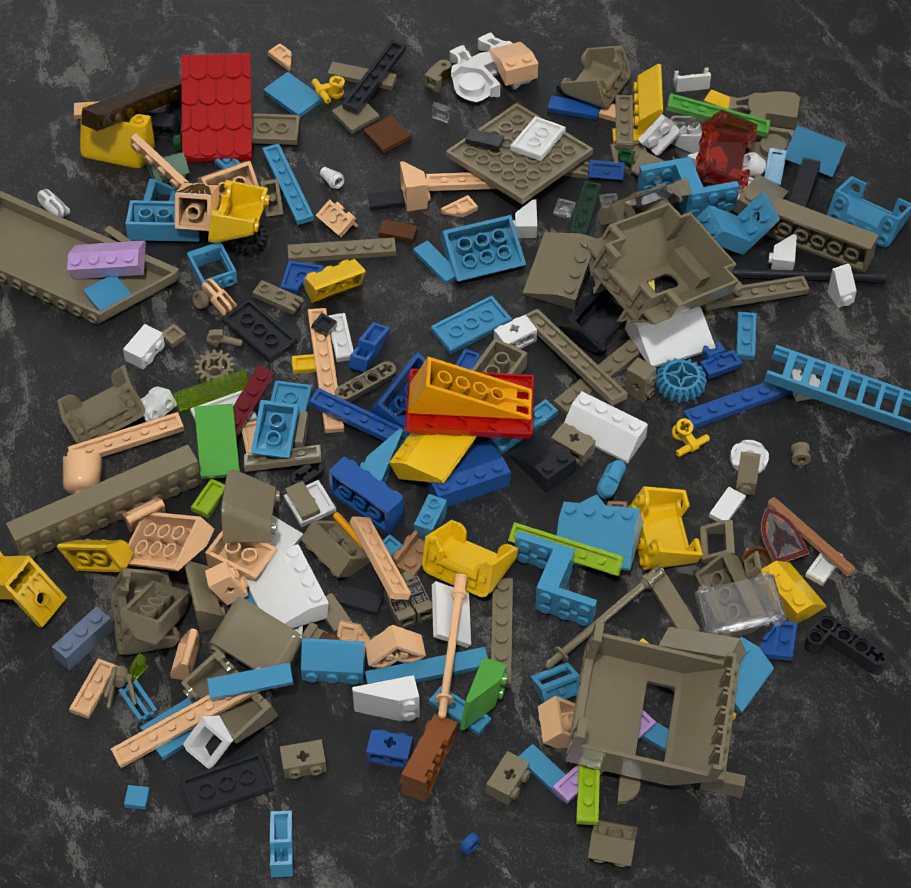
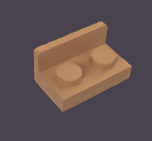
[392,531,425,576]

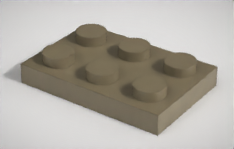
[252,113,300,145]

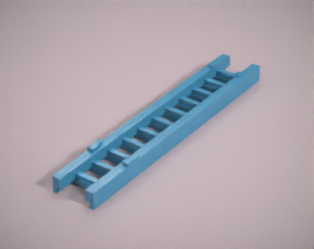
[764,345,911,433]

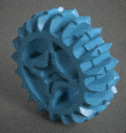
[656,357,706,404]

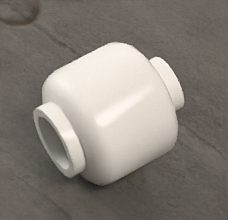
[740,152,766,178]

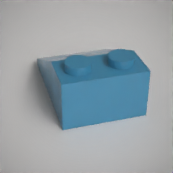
[251,400,300,459]

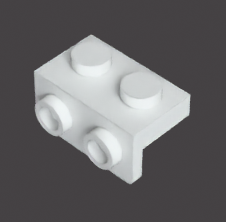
[141,386,177,422]

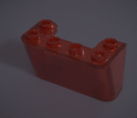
[695,109,758,190]

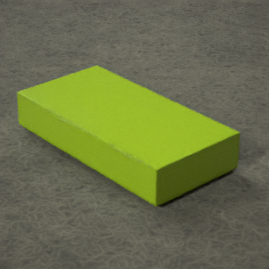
[191,479,225,518]

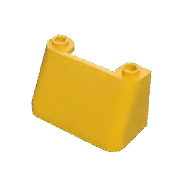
[80,103,155,168]
[208,180,270,243]
[422,520,518,597]

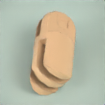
[202,279,238,316]

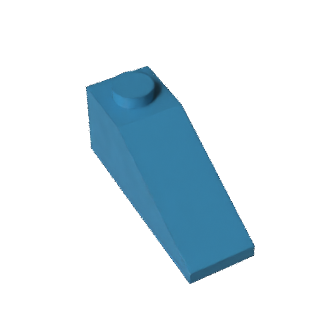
[360,429,405,483]

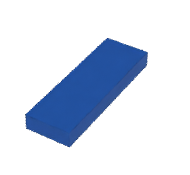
[547,96,601,120]

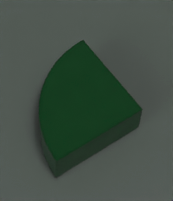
[618,148,635,168]

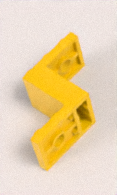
[0,552,67,627]

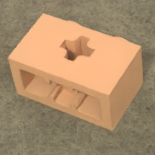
[205,561,248,605]

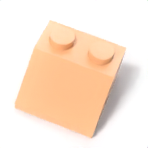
[400,161,430,211]
[538,696,575,749]

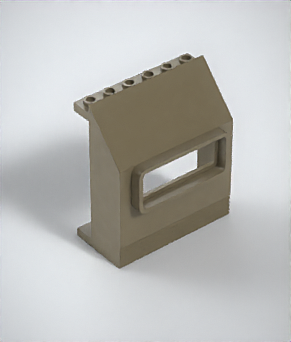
[565,621,740,786]

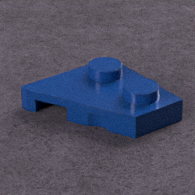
[759,620,798,661]

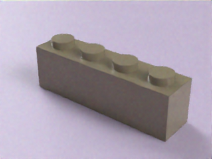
[659,627,746,665]

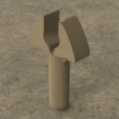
[207,329,243,347]

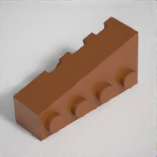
[400,714,458,802]

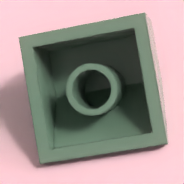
[145,152,190,183]

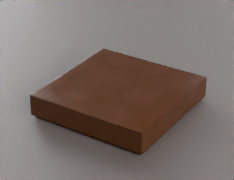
[363,115,411,154]

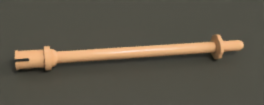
[435,574,468,719]

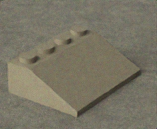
[523,232,597,310]

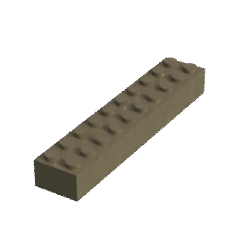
[6,445,201,559]

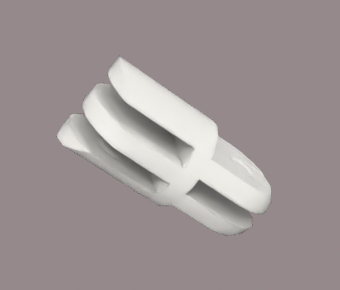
[37,189,70,217]

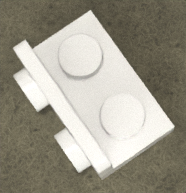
[638,114,681,156]

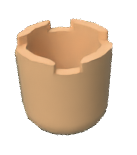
[63,449,102,495]

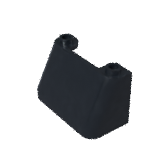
[557,289,625,353]

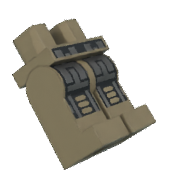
[384,570,433,628]

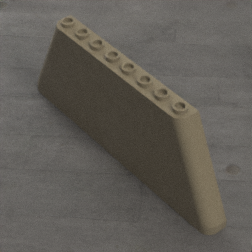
[0,191,180,324]

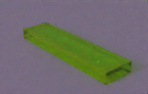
[173,369,249,411]

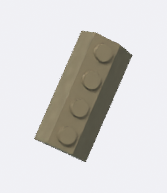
[695,552,769,638]
[120,580,190,645]

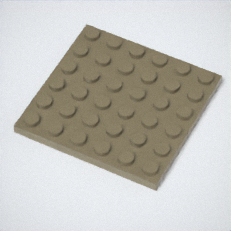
[446,103,593,204]

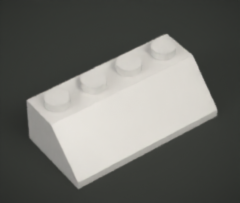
[564,391,648,464]

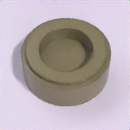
[193,290,209,309]

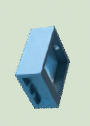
[187,242,238,290]

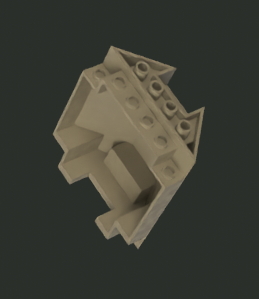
[586,203,745,325]

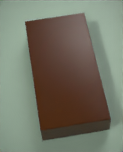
[378,219,418,243]

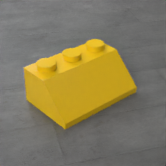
[303,259,366,303]
[57,539,134,572]
[757,561,826,623]

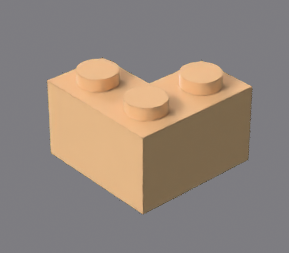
[365,625,426,669]

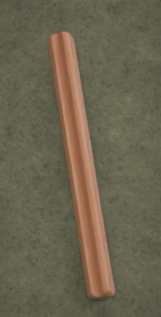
[768,497,855,576]

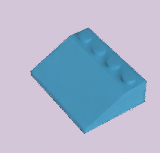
[440,215,526,282]
[557,502,644,571]

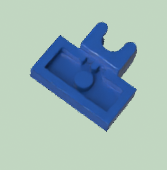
[700,341,742,379]

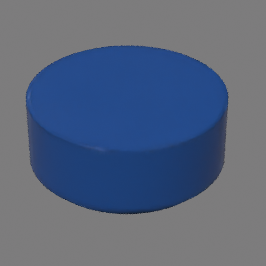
[460,833,480,855]

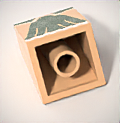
[175,182,219,231]

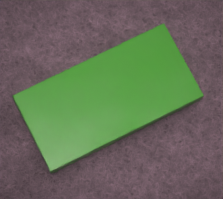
[194,403,240,479]

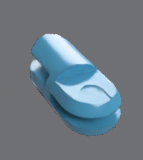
[596,460,626,499]

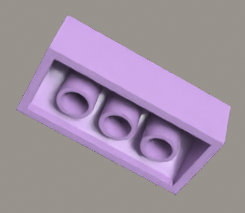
[67,240,146,279]

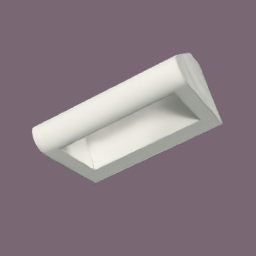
[183,716,233,769]

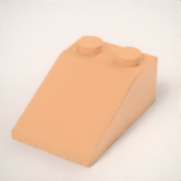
[489,42,538,86]
[205,531,277,579]

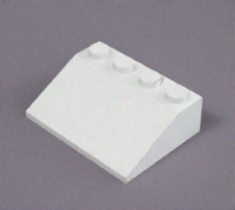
[625,306,716,368]
[246,544,329,628]

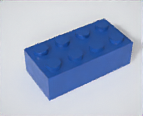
[329,456,404,535]

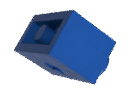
[366,729,413,768]

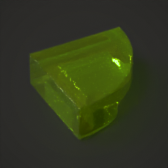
[128,653,148,681]

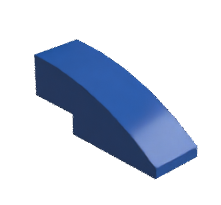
[349,322,390,372]

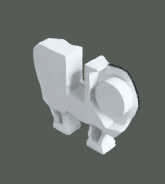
[450,33,538,103]

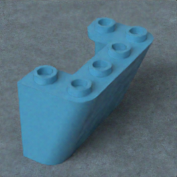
[827,176,911,247]

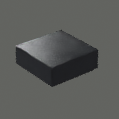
[311,313,337,337]

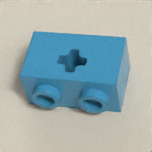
[414,494,447,541]

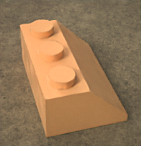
[197,161,259,210]

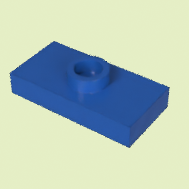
[588,160,625,180]

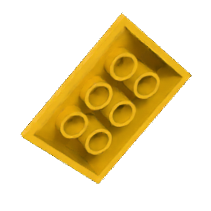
[389,433,477,483]

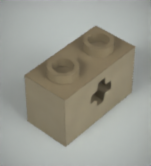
[625,358,657,403]
[551,423,596,466]
[280,739,327,779]
[486,751,531,805]

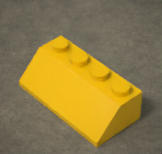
[632,64,663,134]

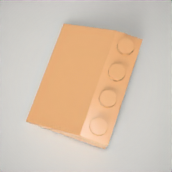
[128,512,214,571]

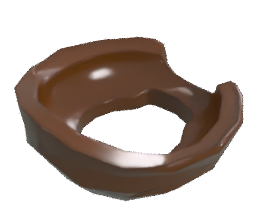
[742,546,773,568]

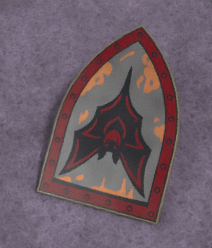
[760,507,810,562]

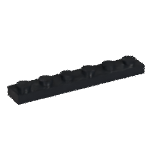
[342,40,406,114]

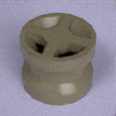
[791,442,811,466]

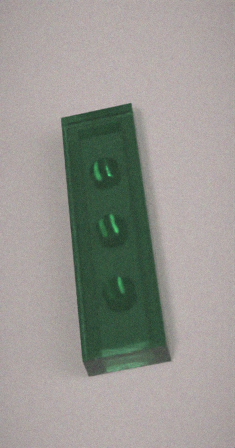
[569,181,601,235]

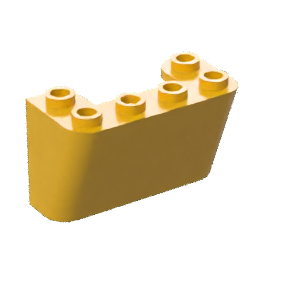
[629,486,703,570]

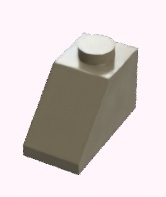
[260,178,283,217]
[735,451,761,495]

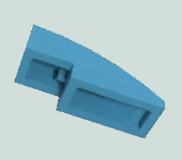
[270,810,293,877]

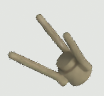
[104,666,137,709]

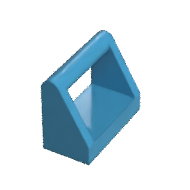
[143,179,178,201]
[530,662,580,703]

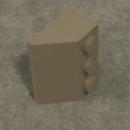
[301,521,370,578]
[184,561,226,632]

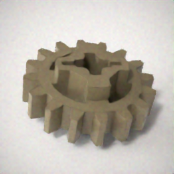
[194,349,236,387]

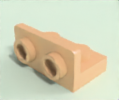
[316,199,359,237]

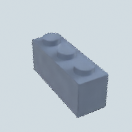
[52,606,114,671]

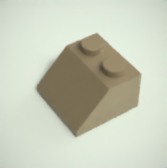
[588,820,638,867]

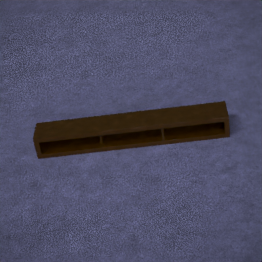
[81,74,182,131]

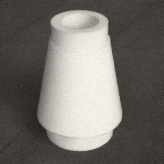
[320,167,344,189]

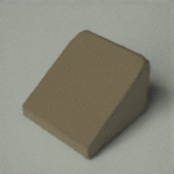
[744,551,761,580]

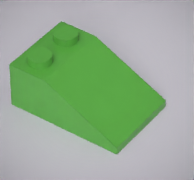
[460,657,508,730]

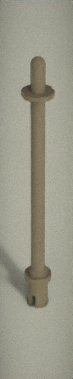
[545,565,665,669]

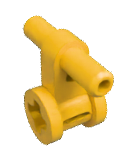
[312,76,345,103]
[671,418,710,457]

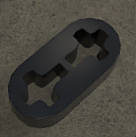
[291,462,324,486]

